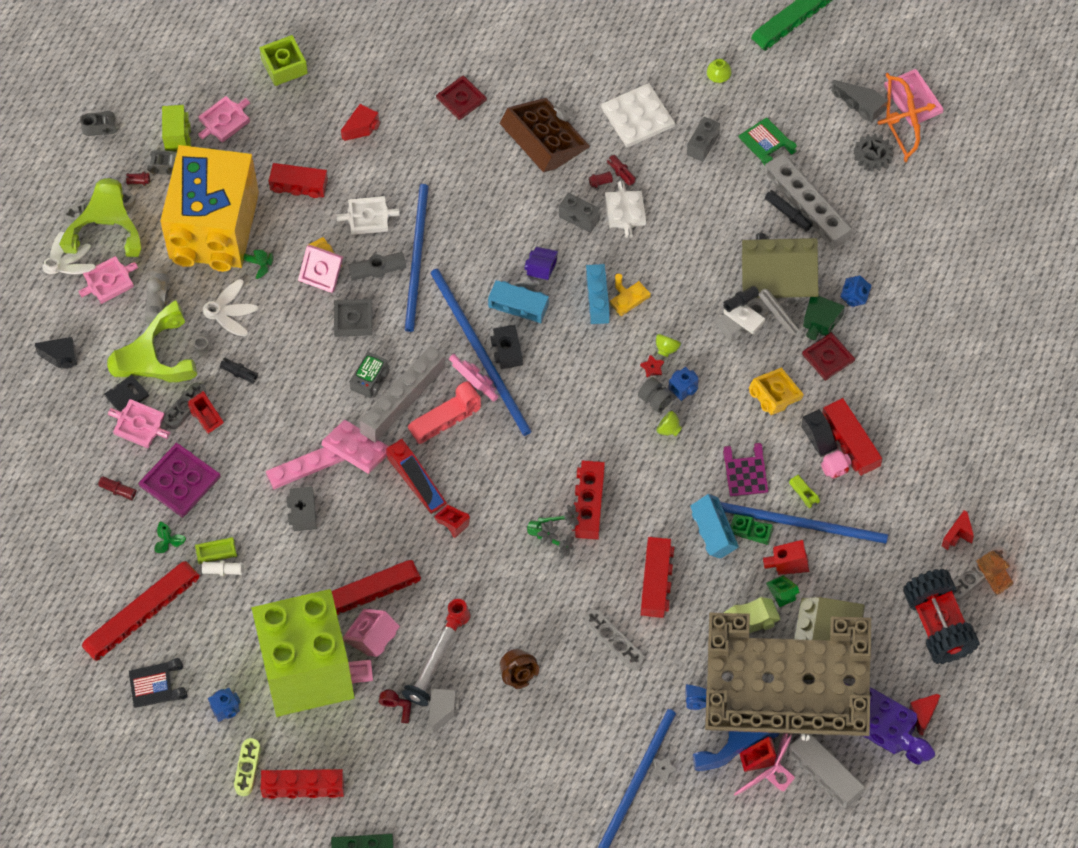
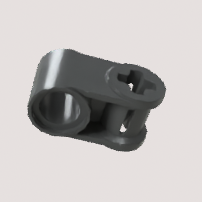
[80,111,116,136]

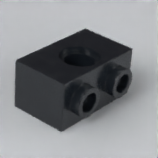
[490,325,523,369]

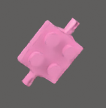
[198,96,250,143]
[78,256,138,304]
[449,354,498,402]
[108,399,170,449]

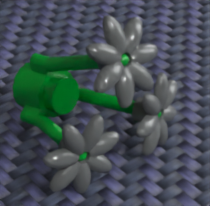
[527,505,579,559]

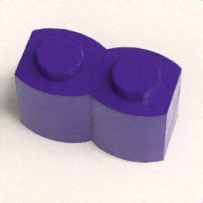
[524,246,558,280]

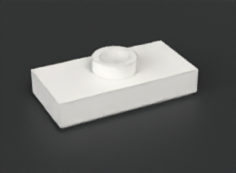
[724,305,765,334]

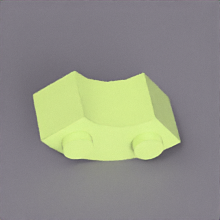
[724,597,781,633]

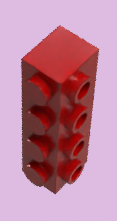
[260,769,344,799]

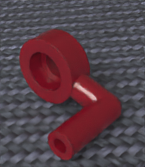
[378,689,412,724]

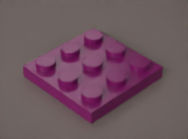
[138,442,221,518]

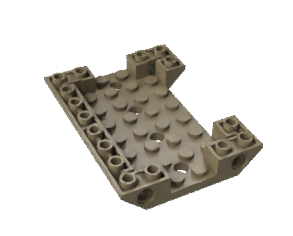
[705,612,871,736]

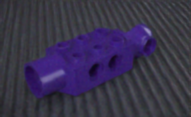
[844,682,936,765]

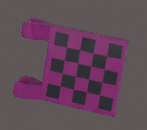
[723,443,768,497]

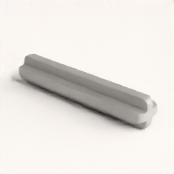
[759,289,799,335]

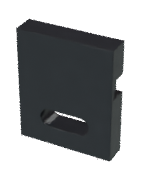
[104,375,149,412]

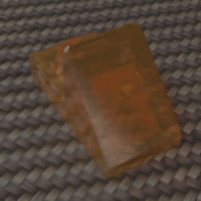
[976,550,1014,595]

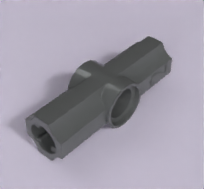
[348,252,406,281]

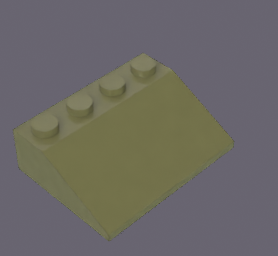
[742,238,818,298]
[794,597,865,680]

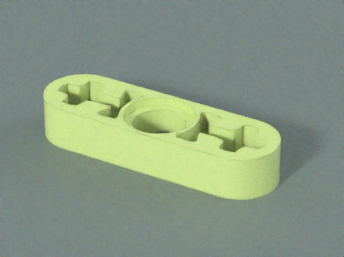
[234,738,261,796]

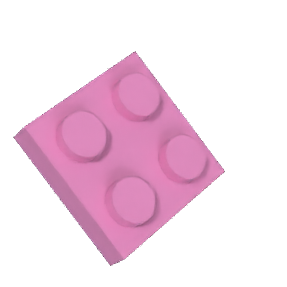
[298,245,343,293]

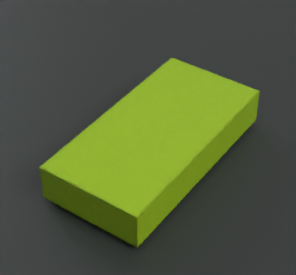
[195,537,237,564]

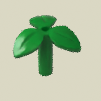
[243,250,273,279]
[154,521,186,553]

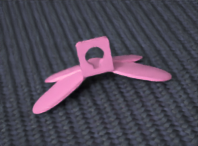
[734,733,795,796]

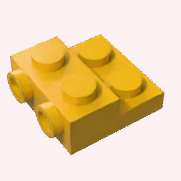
[749,367,804,415]

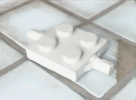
[604,181,646,238]
[336,196,400,235]

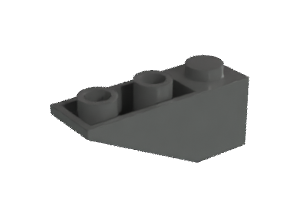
[831,80,888,123]

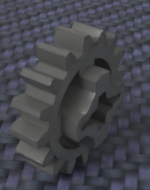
[853,134,894,172]

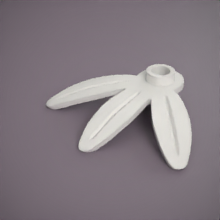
[42,232,96,274]
[203,279,258,336]

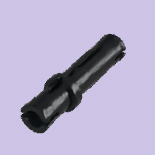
[765,190,813,232]

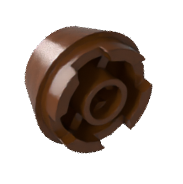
[499,649,539,689]

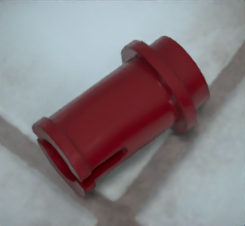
[126,171,150,186]
[588,171,613,188]

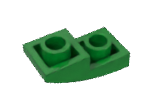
[730,514,774,545]

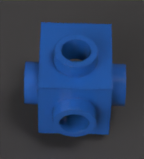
[840,275,872,307]
[668,366,699,401]
[208,688,241,722]

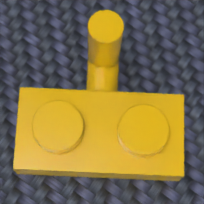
[609,273,651,316]

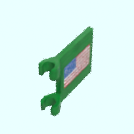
[738,117,797,166]

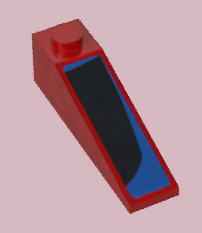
[386,439,447,514]

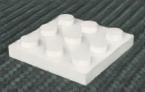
[601,83,675,148]

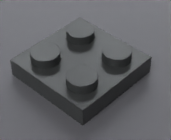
[334,299,372,337]

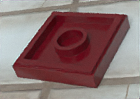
[436,75,487,121]
[802,332,855,381]

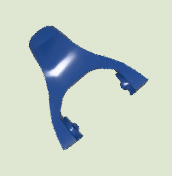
[685,684,780,771]

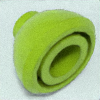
[706,59,732,83]
[655,334,681,357]
[656,411,682,436]

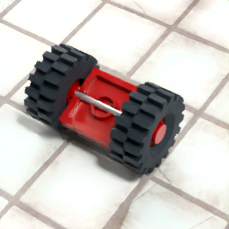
[903,569,980,664]

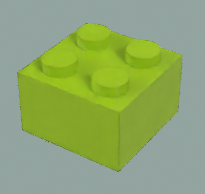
[259,35,308,86]
[162,105,192,152]

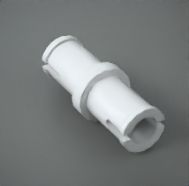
[202,561,243,576]

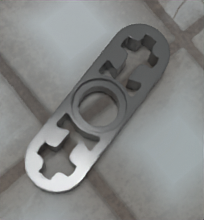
[164,382,207,429]

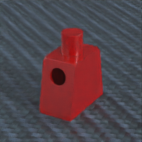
[763,540,810,575]

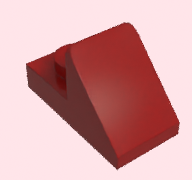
[187,391,224,434]
[434,505,470,538]
[941,510,974,550]

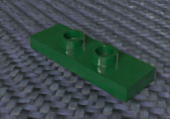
[331,833,393,848]

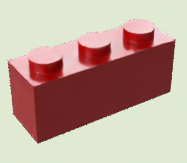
[268,163,328,198]

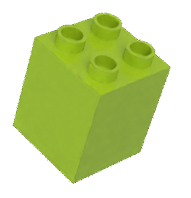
[251,589,355,717]

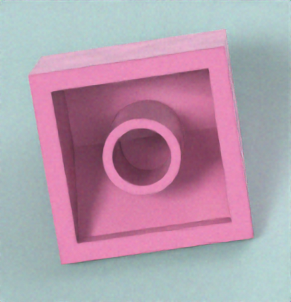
[342,609,400,657]

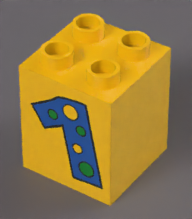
[160,145,259,272]

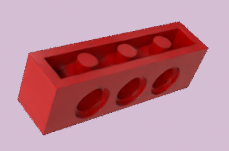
[572,460,605,540]

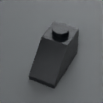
[35,337,77,369]
[801,409,837,457]

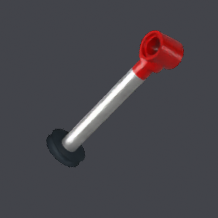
[402,598,471,706]

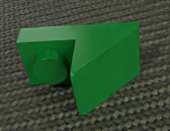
[766,575,800,608]

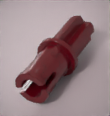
[607,155,636,186]
[98,476,137,501]

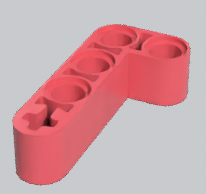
[408,381,481,444]

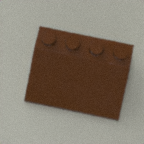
[499,98,590,173]

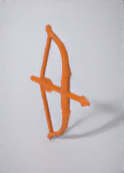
[877,73,936,162]

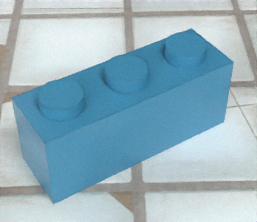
[586,264,609,324]
[488,280,549,323]
[690,494,739,559]

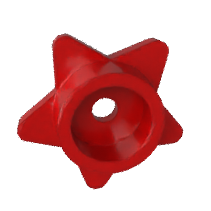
[640,355,664,377]

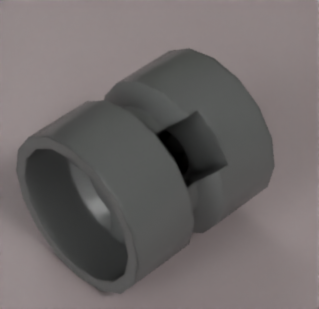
[638,377,674,413]

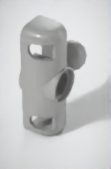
[145,270,169,323]

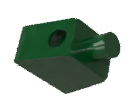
[803,295,845,340]

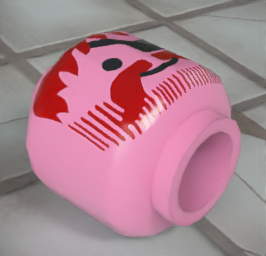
[821,450,851,479]

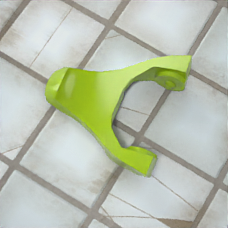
[59,178,141,257]
[107,300,197,382]

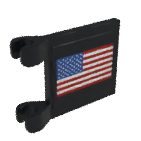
[129,658,188,708]

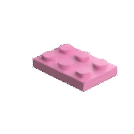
[884,69,944,127]
[322,420,389,474]

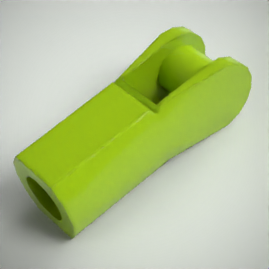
[789,475,820,509]

